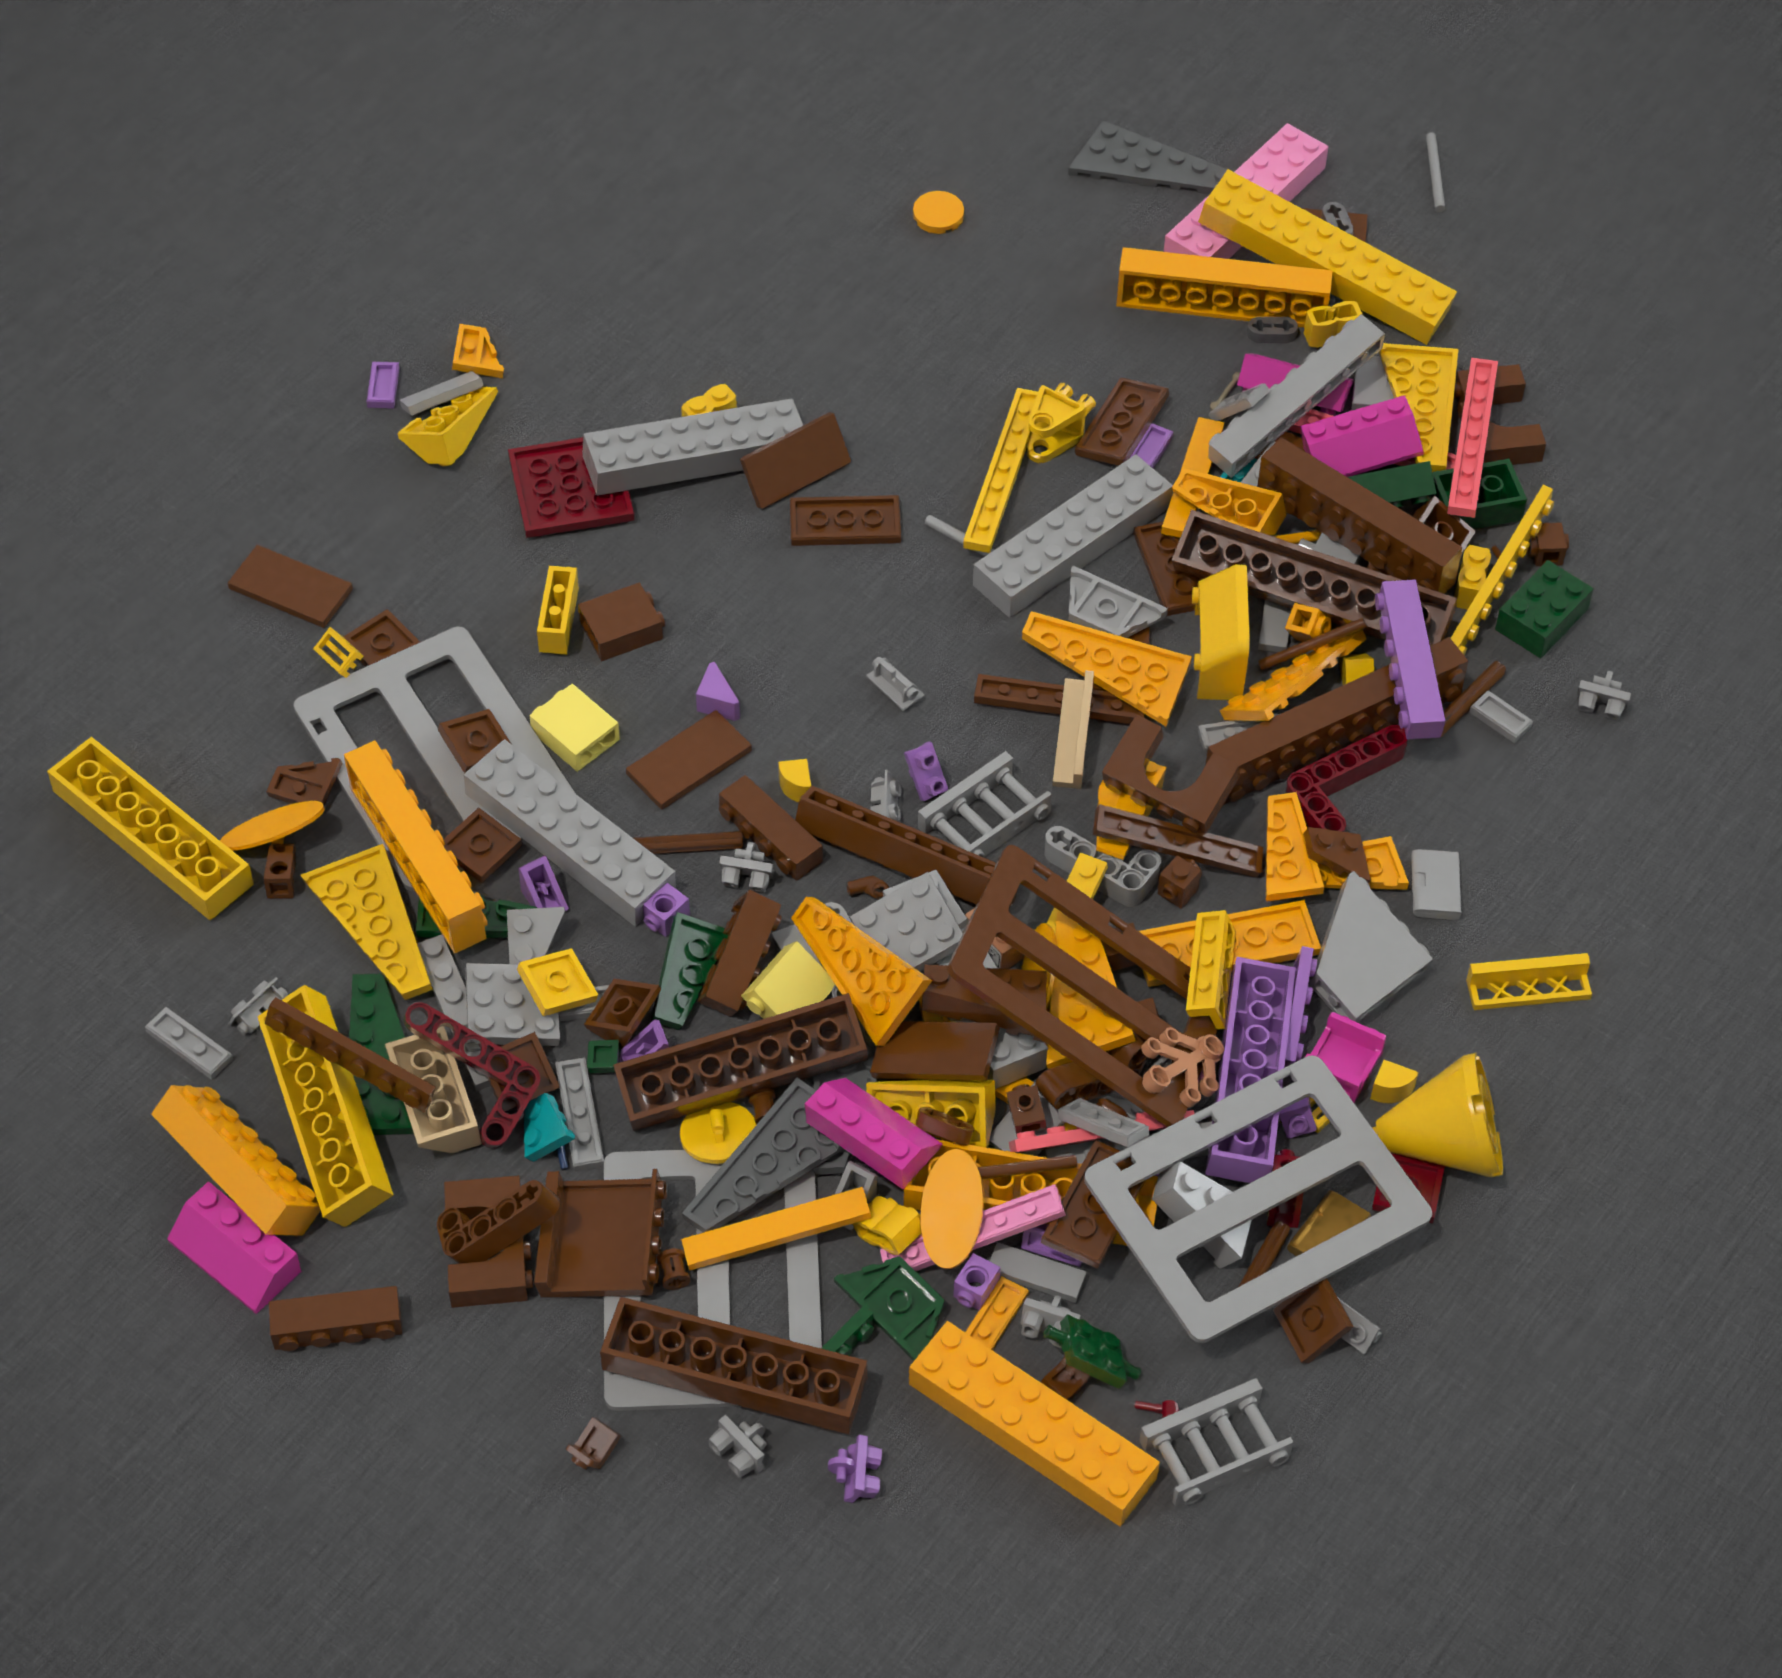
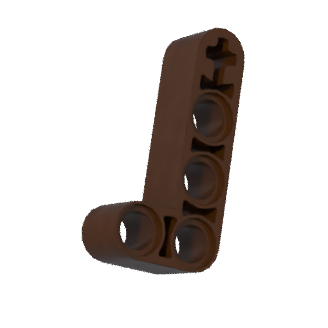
[1035,1031,1148,1109]
[437,1180,560,1264]

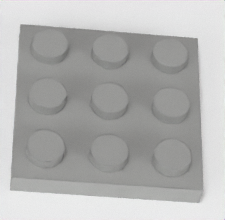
[850,872,963,971]
[465,963,560,1046]

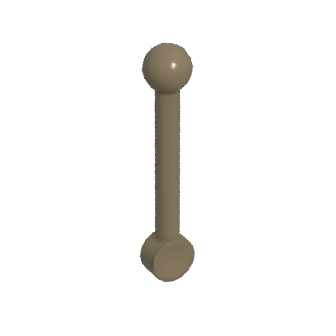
[1210,372,1240,411]

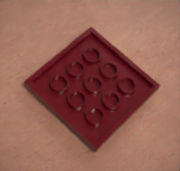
[508,437,634,538]

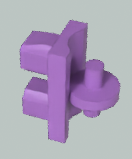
[904,741,949,801]
[828,1435,882,1503]

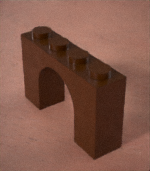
[1454,364,1546,465]
[1102,714,1240,834]
[444,1175,533,1308]

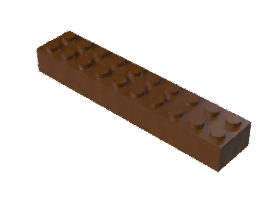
[1172,509,1457,646]
[1205,637,1468,805]

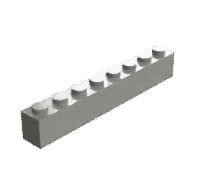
[1208,314,1385,478]

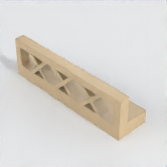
[1053,670,1094,789]

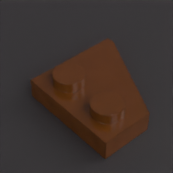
[266,758,343,806]
[1303,827,1370,883]

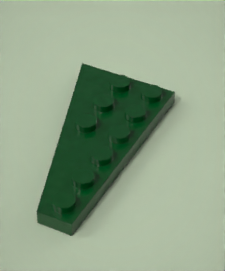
[349,974,414,1135]

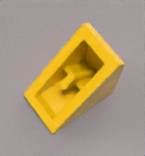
[1338,654,1374,685]

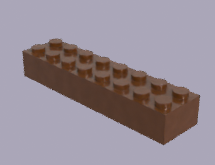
[1257,437,1463,594]
[613,993,868,1131]
[600,1296,867,1435]

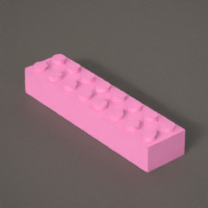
[1164,123,1329,259]

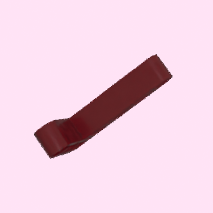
[1285,725,1408,832]
[404,1002,540,1149]

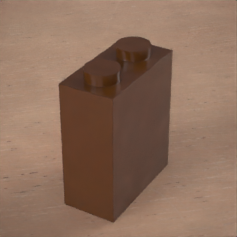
[578,582,665,662]

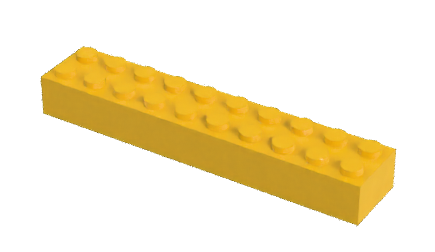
[1198,169,1457,345]

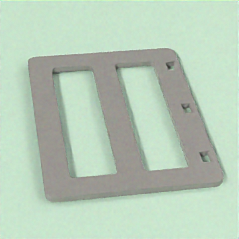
[294,627,576,891]
[1084,1056,1432,1343]
[604,1150,822,1411]

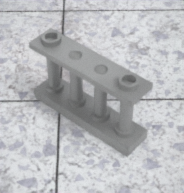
[918,751,1052,858]
[1139,1378,1294,1507]

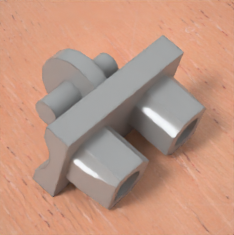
[1577,671,1631,720]
[719,842,775,892]
[1020,1295,1081,1348]
[709,1415,767,1478]

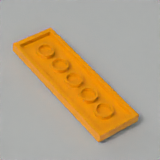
[1139,900,1321,987]

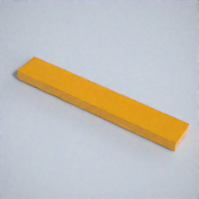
[1161,417,1224,538]
[681,1187,872,1271]

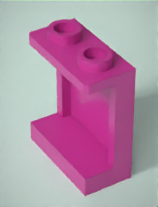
[1305,1012,1386,1104]

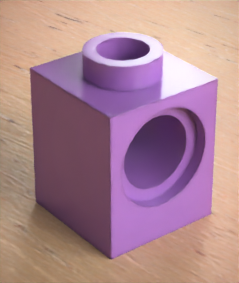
[643,883,690,937]
[953,1253,1000,1310]

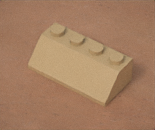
[385,1026,481,1153]

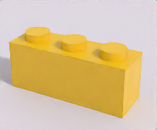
[537,566,579,654]

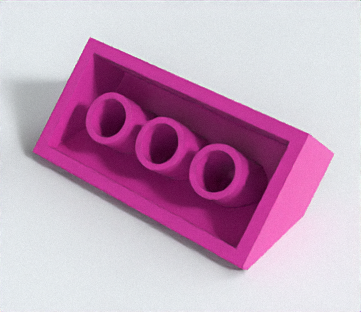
[1237,353,1354,415]
[1301,395,1424,477]
[805,1078,942,1189]
[167,1181,302,1314]

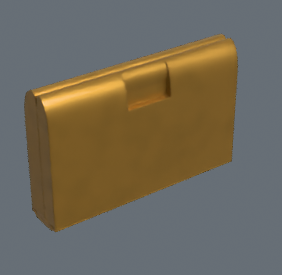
[1287,1190,1371,1256]

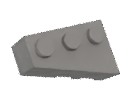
[1152,1161,1252,1269]

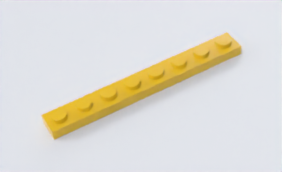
[963,388,1038,553]
[1451,485,1554,655]

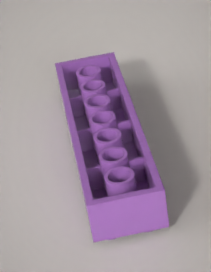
[1205,957,1296,1183]

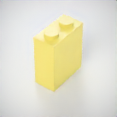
[529,684,620,772]
[741,941,835,1019]

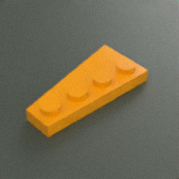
[1266,792,1324,902]
[1317,836,1409,890]

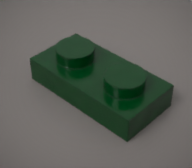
[821,1305,874,1356]

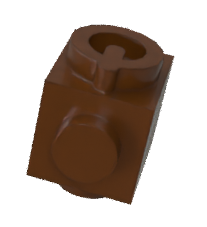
[1527,522,1569,567]
[1157,855,1202,909]
[1006,1084,1047,1136]

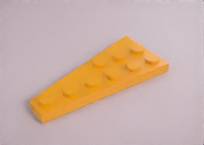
[1022,611,1192,727]
[1220,630,1366,721]

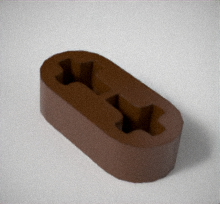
[915,1107,975,1145]

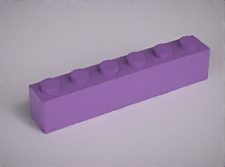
[1375,580,1445,739]

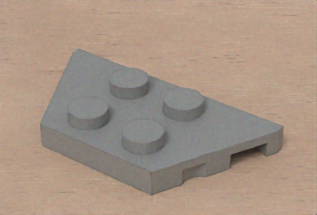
[1068,565,1168,638]

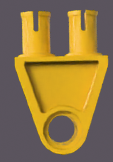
[1027,383,1096,463]

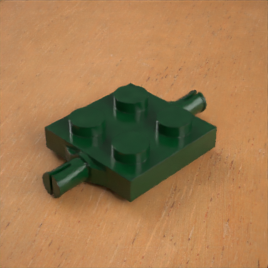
[1043,1314,1141,1389]

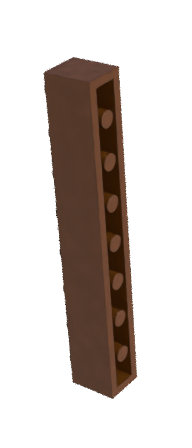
[795,786,1019,909]

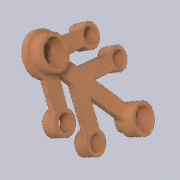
[1141,1027,1224,1107]

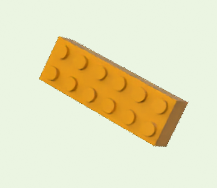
[151,1085,321,1236]

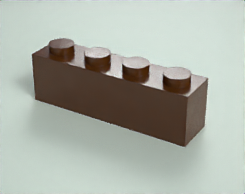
[719,775,823,881]
[269,1286,403,1351]

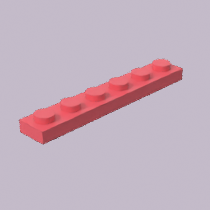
[1009,1110,1194,1153]

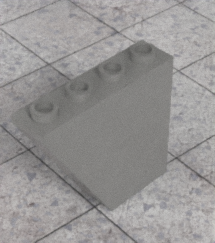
[1309,871,1433,1022]

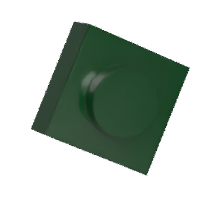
[587,1040,621,1074]

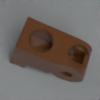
[264,844,296,899]

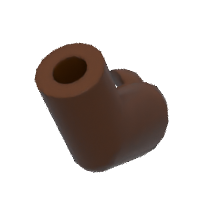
[846,875,889,899]

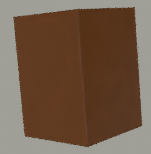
[584,979,661,1049]

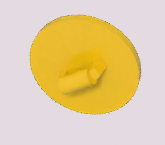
[680,1102,756,1164]

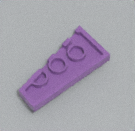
[1284,946,1317,1068]

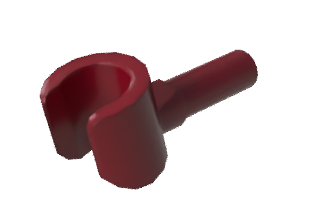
[1135,1400,1179,1418]

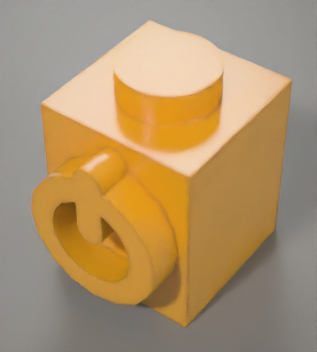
[1285,603,1331,642]

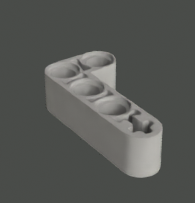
[1044,826,1161,907]

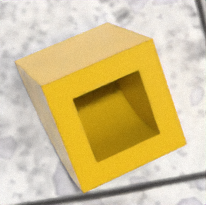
[778,759,811,802]
[1370,1060,1419,1103]

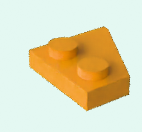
[452,324,504,379]

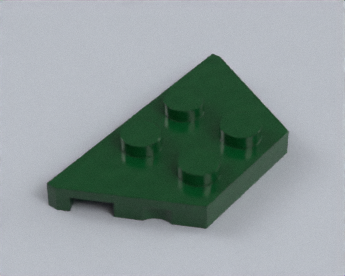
[834,1256,944,1361]

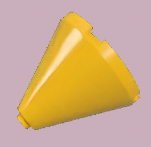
[1372,1053,1503,1177]

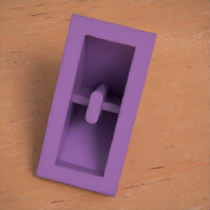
[696,662,740,721]
[518,855,569,911]
[620,1019,669,1062]

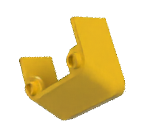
[1192,565,1250,700]

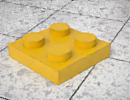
[517,948,598,1016]

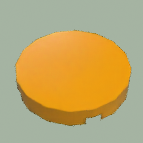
[913,191,964,234]

